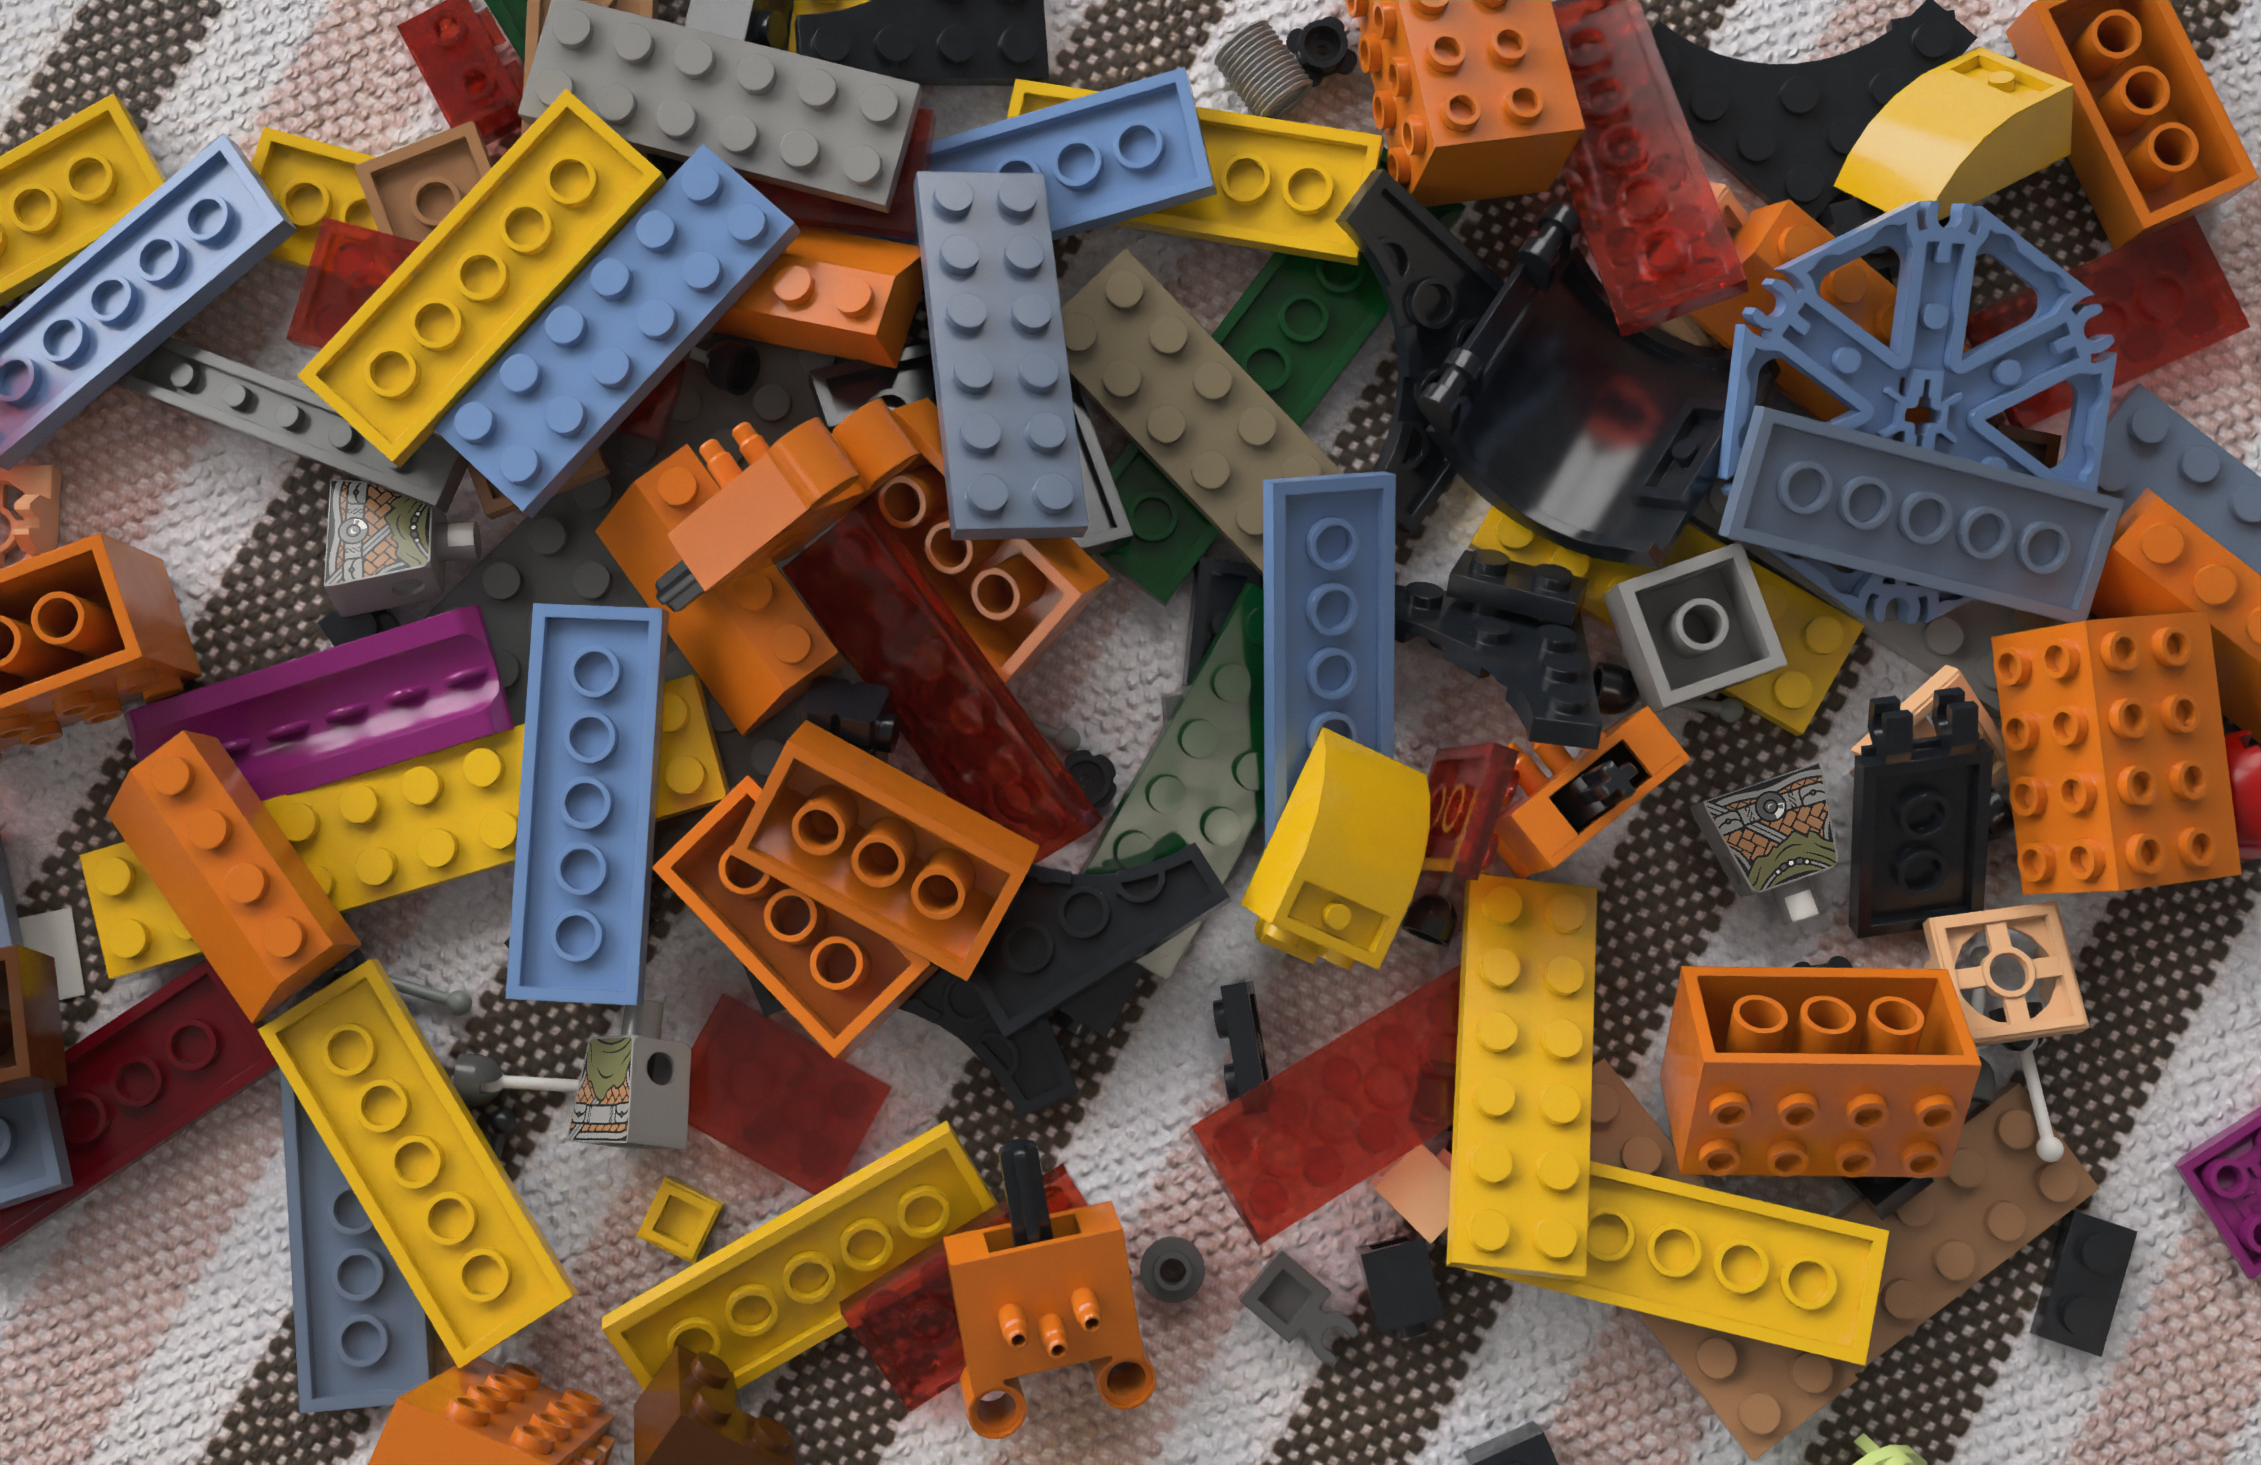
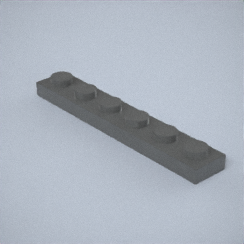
[117,337,470,513]

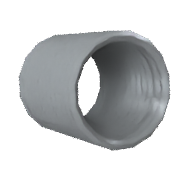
[1214,20,1313,119]

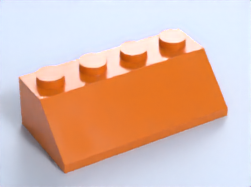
[1684,199,1970,431]
[709,223,924,368]
[595,444,848,737]
[2090,487,2261,744]
[729,720,1039,981]
[107,730,362,1023]

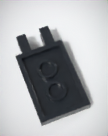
[1848,687,1994,939]

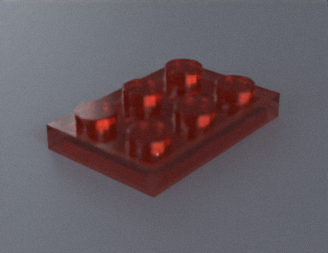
[1419,742,1520,881]
[688,993,894,1195]

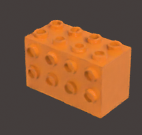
[1345,0,1585,207]
[0,533,203,760]
[1991,611,2242,895]
[1660,966,1982,1178]
[368,1357,616,1465]

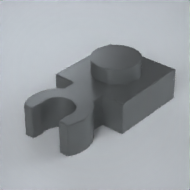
[1238,1248,1359,1365]

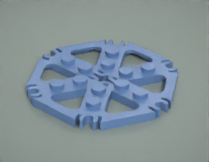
[1717,200,2117,624]

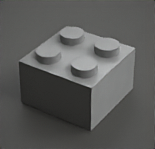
[1603,541,1788,714]

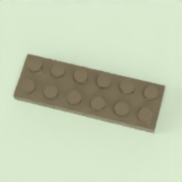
[1061,248,1344,577]

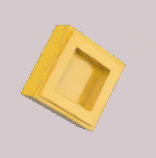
[636,1175,726,1264]

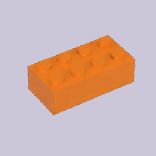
[2005,0,2259,252]
[837,397,1111,685]
[652,775,939,1060]

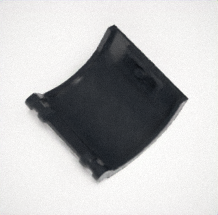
[1417,203,1781,568]

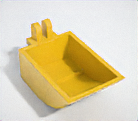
[1834,47,2074,221]
[1240,727,1431,970]

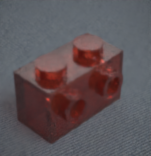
[397,0,524,145]

